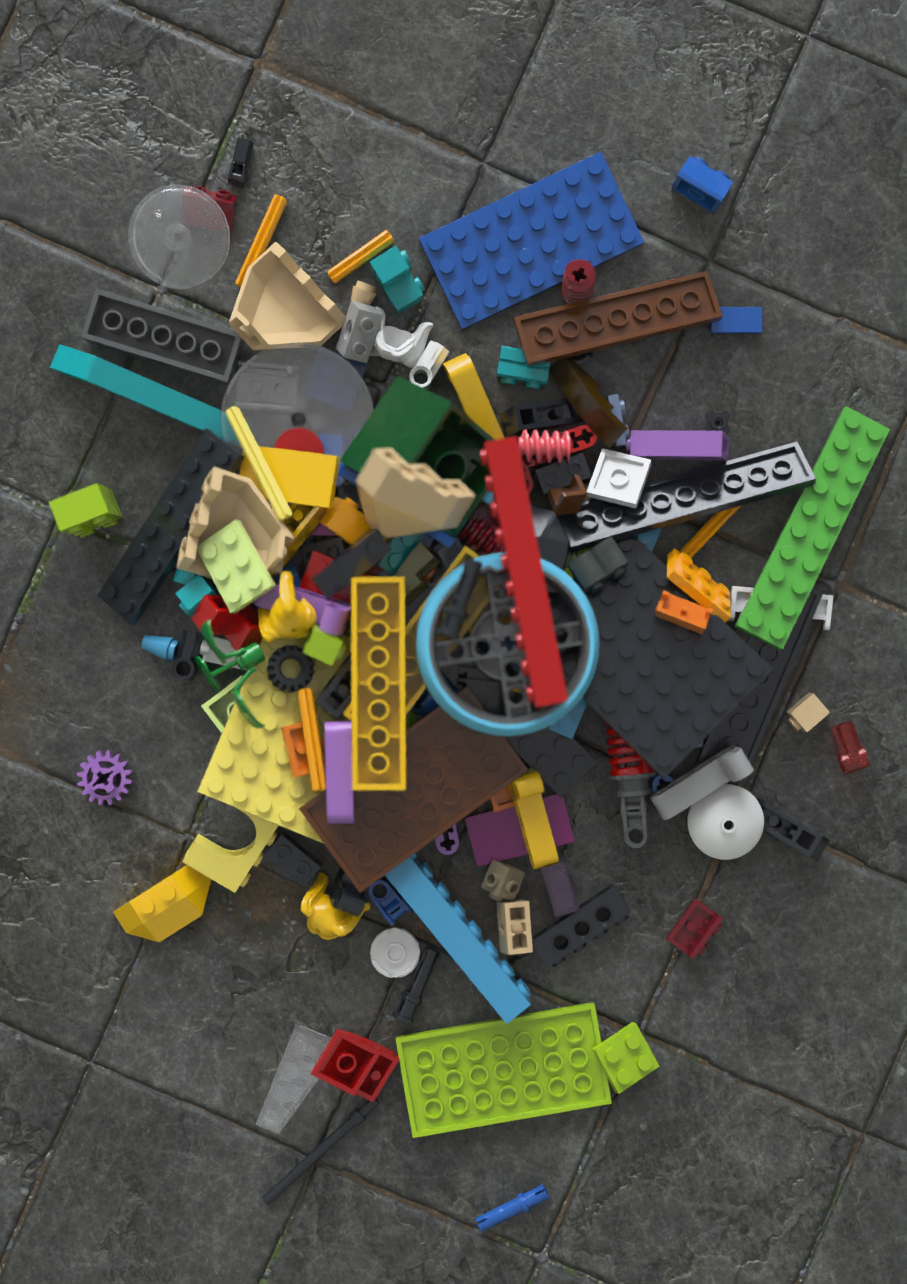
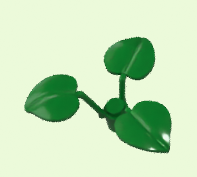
[195,619,266,728]

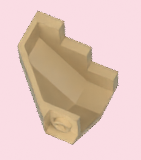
[229,242,346,350]
[356,448,476,539]
[177,467,295,579]

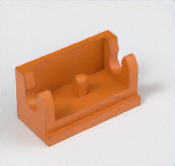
[654,591,712,634]

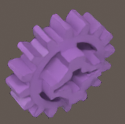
[77,750,133,805]

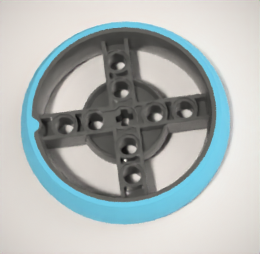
[416,552,599,736]

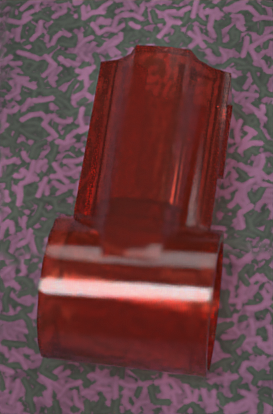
[830,721,870,775]

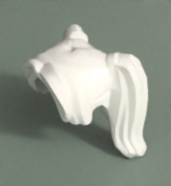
[369,306,433,368]

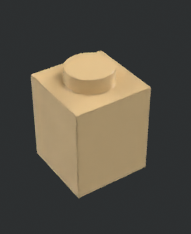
[786,693,830,732]

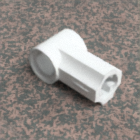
[409,340,449,390]

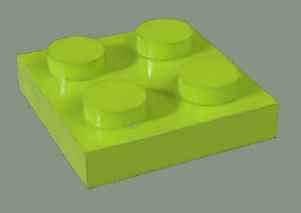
[592,1022,660,1094]

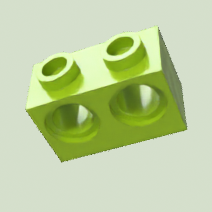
[303,624,345,666]

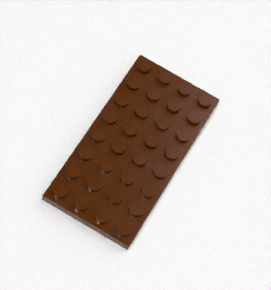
[299,687,528,893]

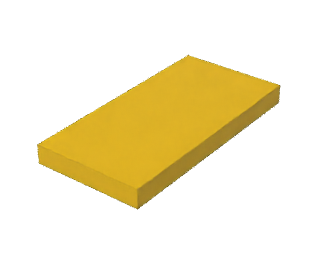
[240,446,341,509]

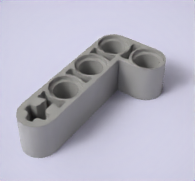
[650,746,754,820]

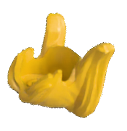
[257,571,316,643]
[301,872,371,940]

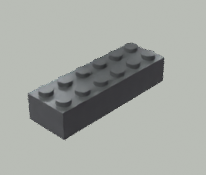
[81,288,245,386]

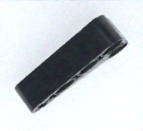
[329,866,366,917]

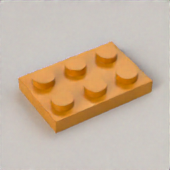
[667,548,731,623]

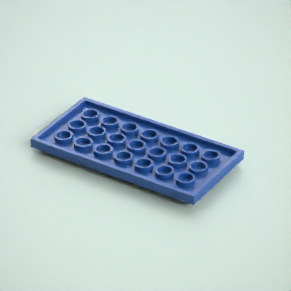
[419,152,644,331]

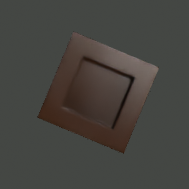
[547,475,587,515]

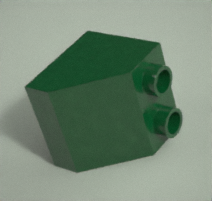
[340,376,495,539]

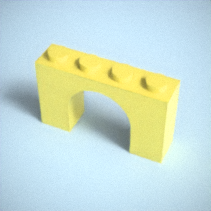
[183,808,278,893]

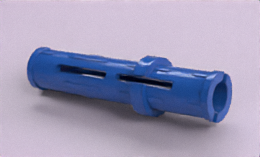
[475,1184,550,1233]

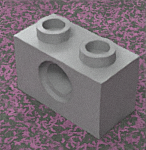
[336,300,383,363]

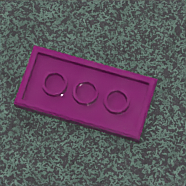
[465,793,575,867]

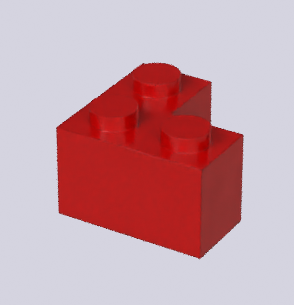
[191,595,262,651]

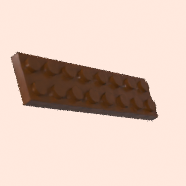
[513,271,723,367]

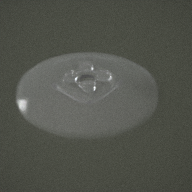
[221,342,374,487]

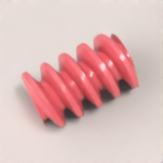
[518,430,571,463]

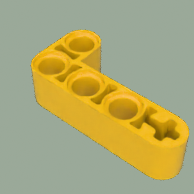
[443,353,504,440]
[509,768,559,870]

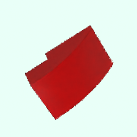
[311,1029,400,1102]

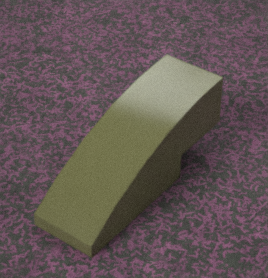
[395,542,441,608]

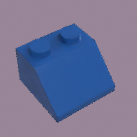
[671,156,733,214]

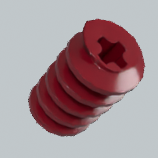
[562,259,596,304]
[459,514,504,555]

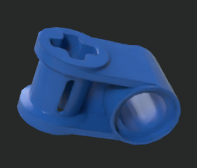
[368,877,412,926]

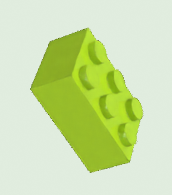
[49,483,123,538]

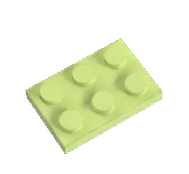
[197,519,276,613]

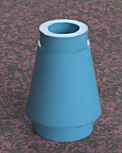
[141,635,180,662]

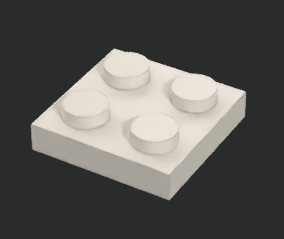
[587,448,651,508]

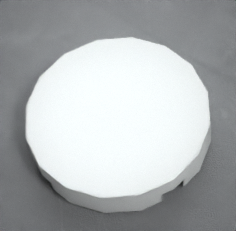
[370,927,420,978]

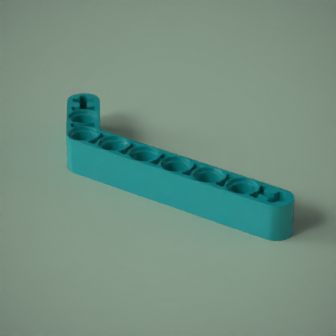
[50,344,252,448]

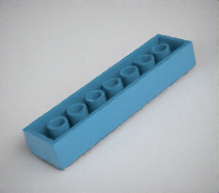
[385,852,531,1024]

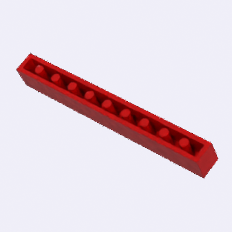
[480,436,568,707]

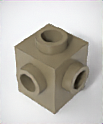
[481,859,525,902]

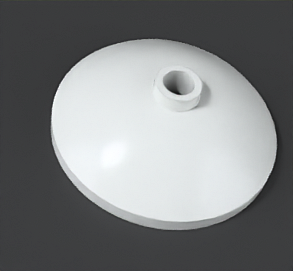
[687,784,764,860]

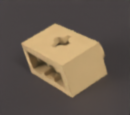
[496,899,533,955]

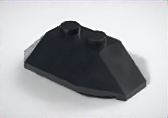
[530,506,570,600]

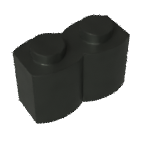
[568,536,629,593]

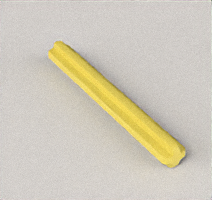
[225,406,292,521]

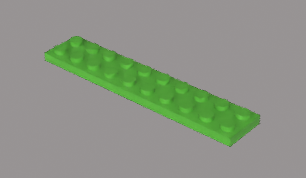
[735,406,890,651]

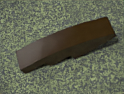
[549,357,628,448]

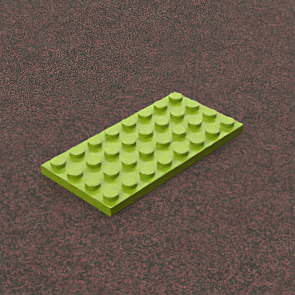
[395,1002,612,1138]

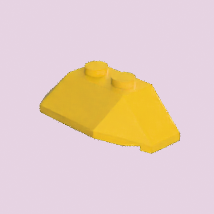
[113,865,212,942]

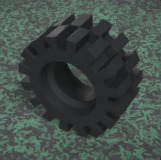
[267,645,315,692]

